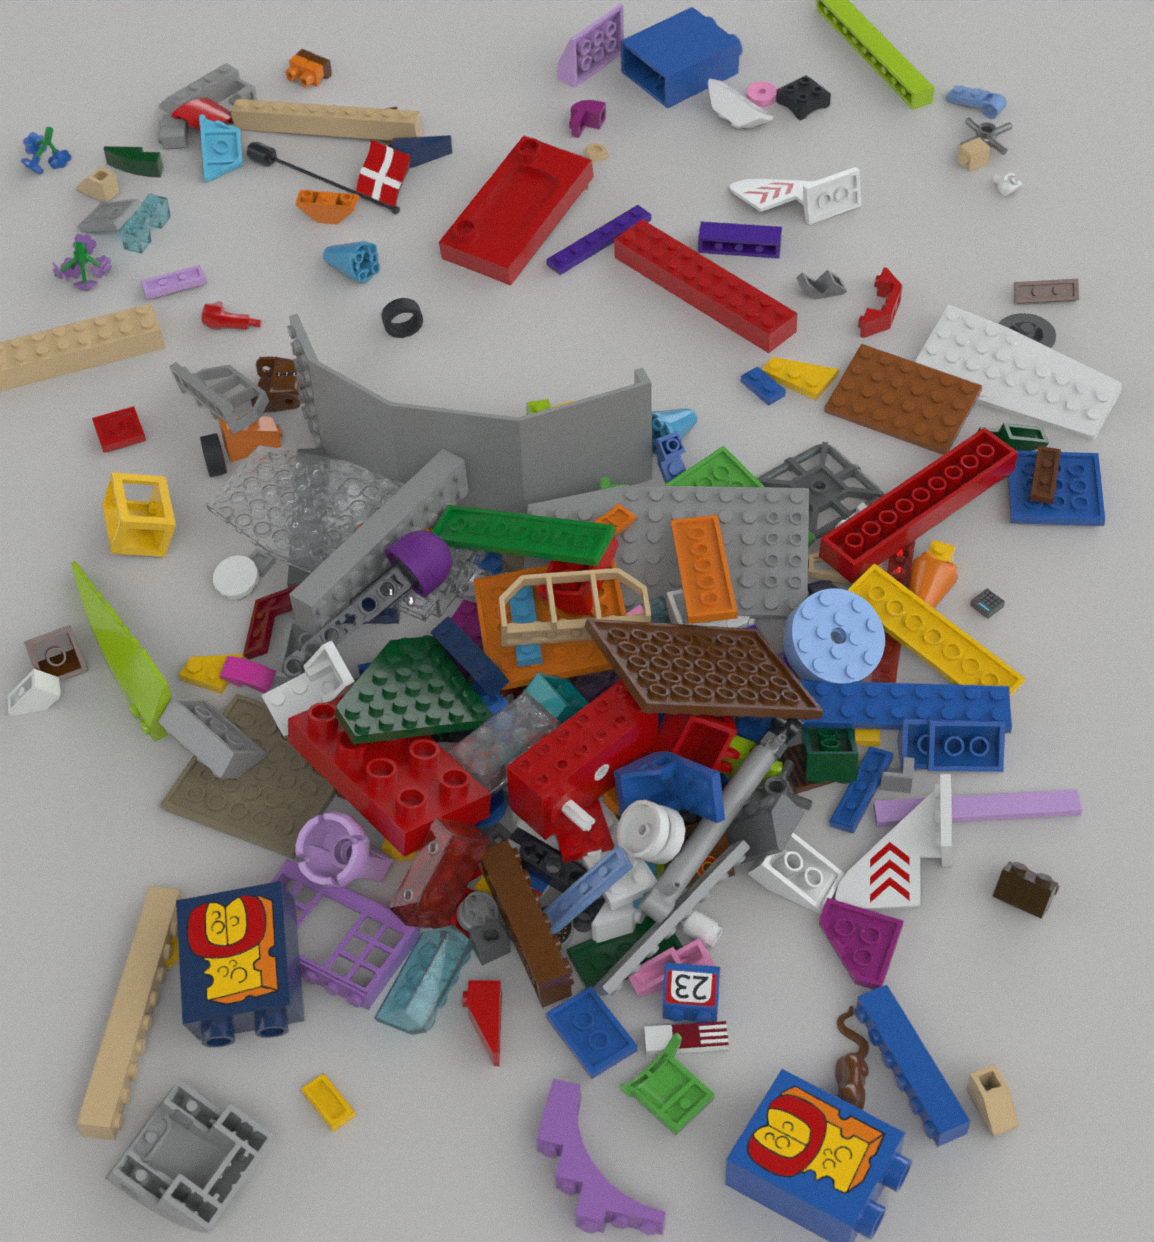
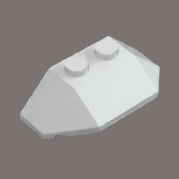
[708,79,773,130]

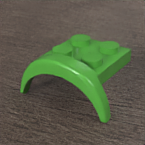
[619,1033,715,1136]

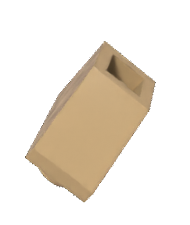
[76,167,119,202]
[966,1064,1019,1137]

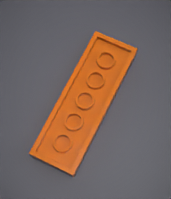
[671,515,738,624]

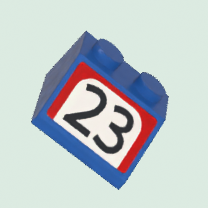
[663,962,720,1023]

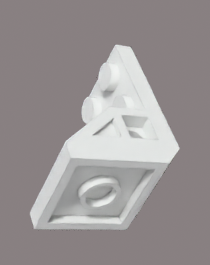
[261,640,355,739]

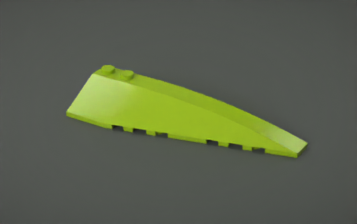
[71,561,172,742]

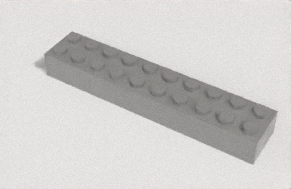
[289,449,469,635]

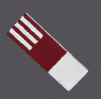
[644,1021,729,1056]

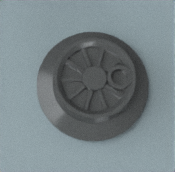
[998,313,1056,348]

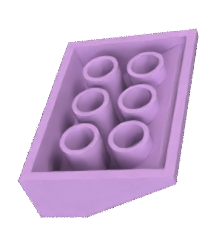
[557,3,624,88]

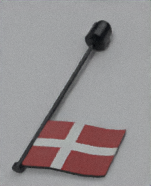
[247,140,410,214]

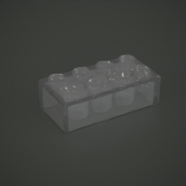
[447,691,559,793]

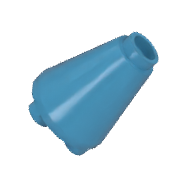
[323,241,380,283]
[652,408,697,454]

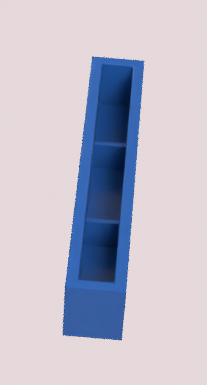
[855,984,970,1147]

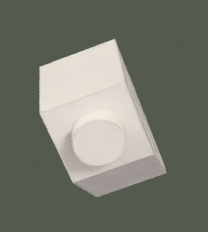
[7,669,61,716]
[591,901,646,943]

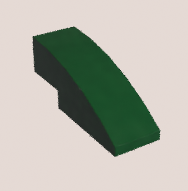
[103,146,164,178]
[977,423,1049,451]

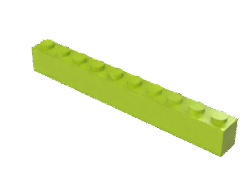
[816,0,934,110]

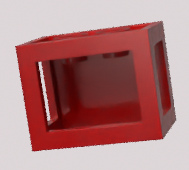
[658,713,741,773]

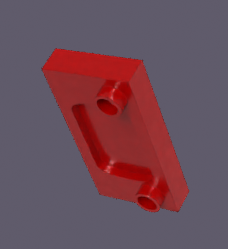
[439,135,594,285]

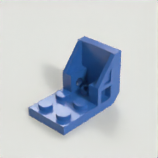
[614,751,725,823]

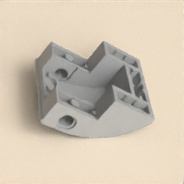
[105,1080,276,1233]

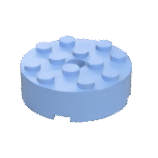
[783,588,885,684]

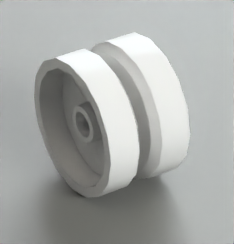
[617,800,685,864]

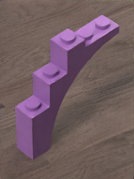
[536,1079,666,1235]

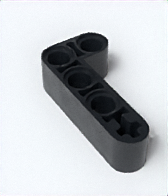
[519,840,606,932]

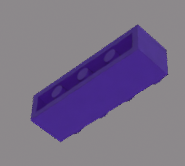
[698,221,782,259]

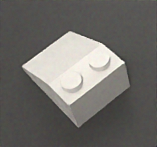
[748,833,845,914]

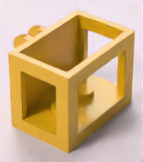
[102,472,176,557]

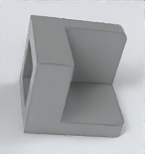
[228,79,257,105]
[880,757,914,793]

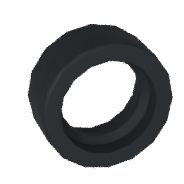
[381,298,423,338]
[200,433,227,477]

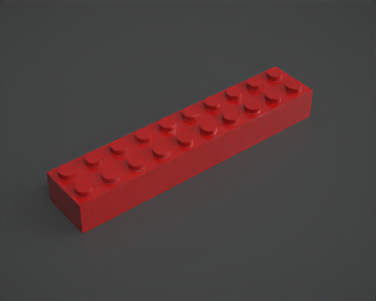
[614,219,798,354]
[819,427,1018,584]

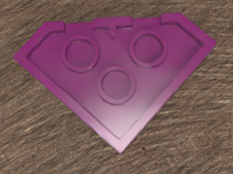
[819,898,904,990]

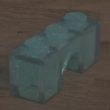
[120,193,171,254]

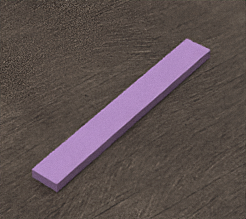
[873,789,1082,827]

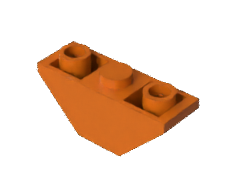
[295,190,359,224]

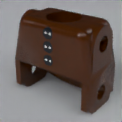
[251,357,302,413]

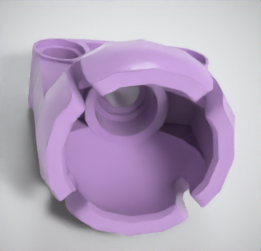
[295,811,394,888]

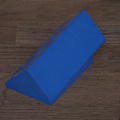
[897,719,1005,772]

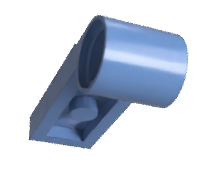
[946,85,1007,119]

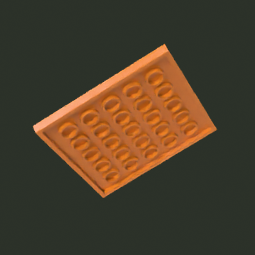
[473,558,627,690]

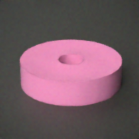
[746,82,777,107]

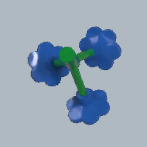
[21,127,72,174]

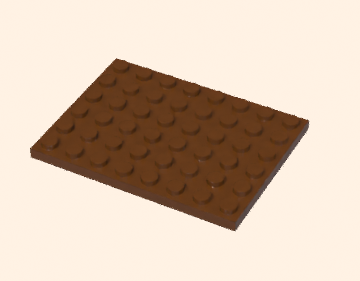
[584,619,823,720]

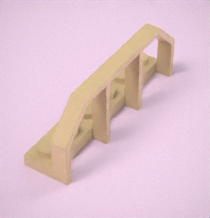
[499,568,651,647]

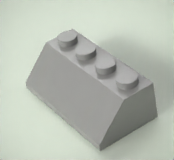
[159,63,240,114]
[159,697,267,780]

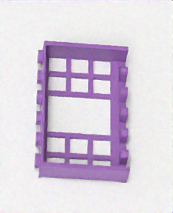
[270,858,421,1010]

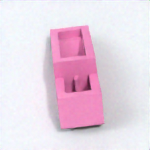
[628,938,715,997]

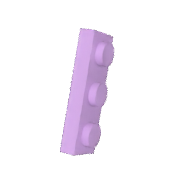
[141,265,207,300]

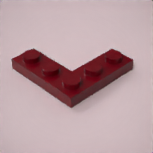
[243,583,301,660]

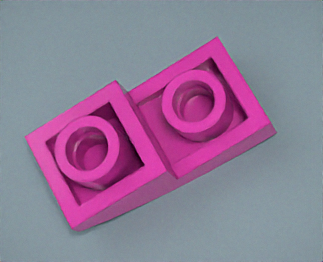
[219,656,276,694]

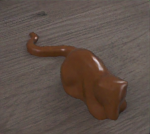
[835,1006,869,1110]

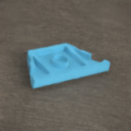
[199,114,243,183]

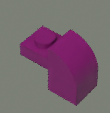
[569,100,606,138]

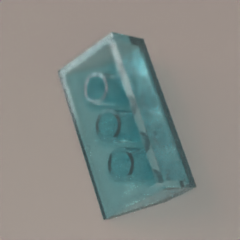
[374,925,475,1035]

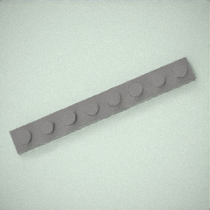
[593,840,750,996]

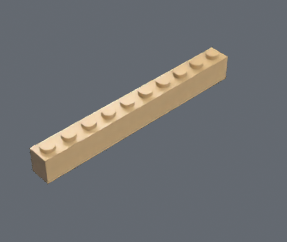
[231,99,423,140]
[77,886,183,1140]

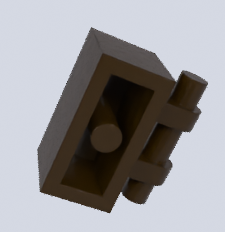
[992,861,1060,919]

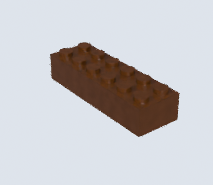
[478,840,574,1008]

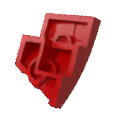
[171,98,233,130]

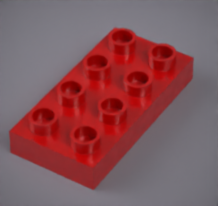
[288,694,491,857]

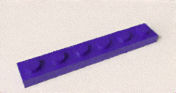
[546,205,651,275]

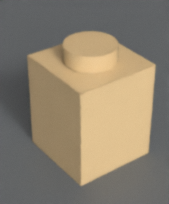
[958,137,991,172]

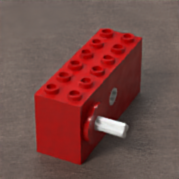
[506,680,658,840]

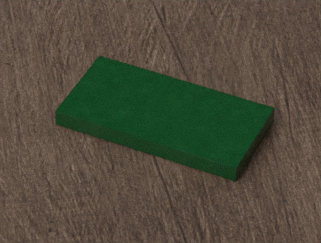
[566,916,683,992]

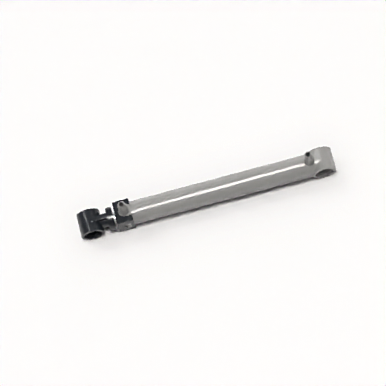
[638,717,804,924]

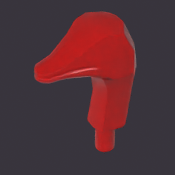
[202,301,261,330]

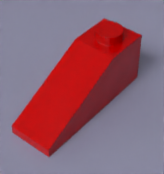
[462,980,502,1066]

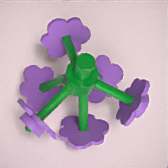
[52,234,112,291]

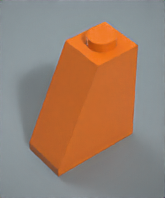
[218,416,283,462]

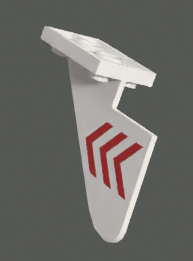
[730,167,861,225]
[835,774,953,910]

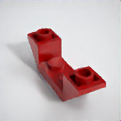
[858,267,903,338]

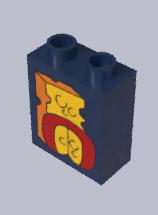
[176,881,305,1048]

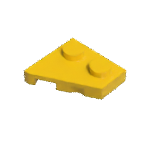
[179,654,244,694]

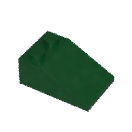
[801,726,859,784]

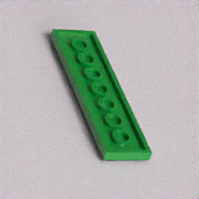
[431,505,616,566]

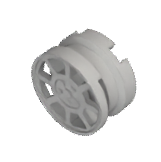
[456,891,499,932]

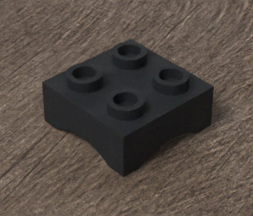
[776,75,831,121]

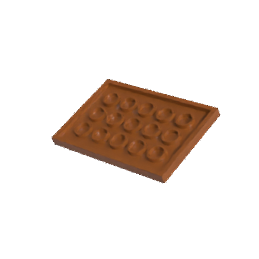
[824,344,982,455]

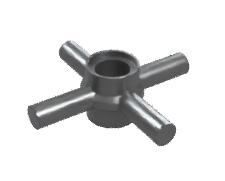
[960,117,1012,155]
[755,760,813,810]

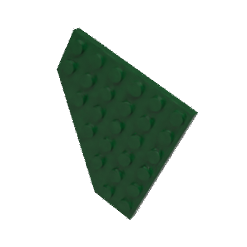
[335,635,496,744]

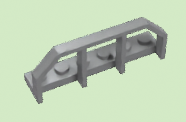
[169,362,269,435]

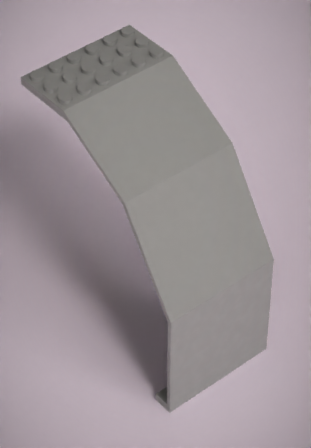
[287,314,652,514]

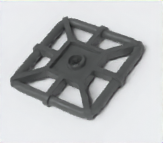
[757,442,885,539]

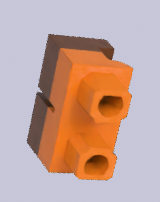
[286,49,332,88]

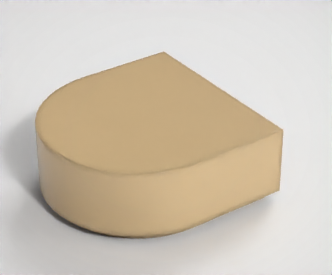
[586,143,608,163]

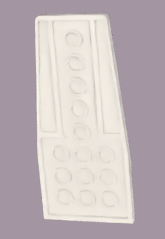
[915,304,1122,440]

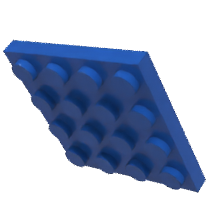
[1008,451,1105,526]

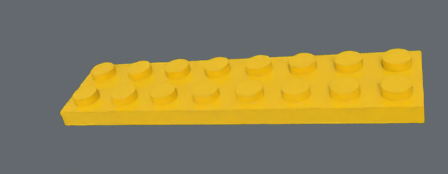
[848,563,1026,697]

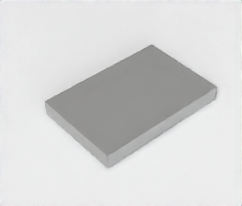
[78,199,142,232]

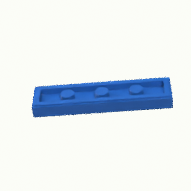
[829,746,894,834]

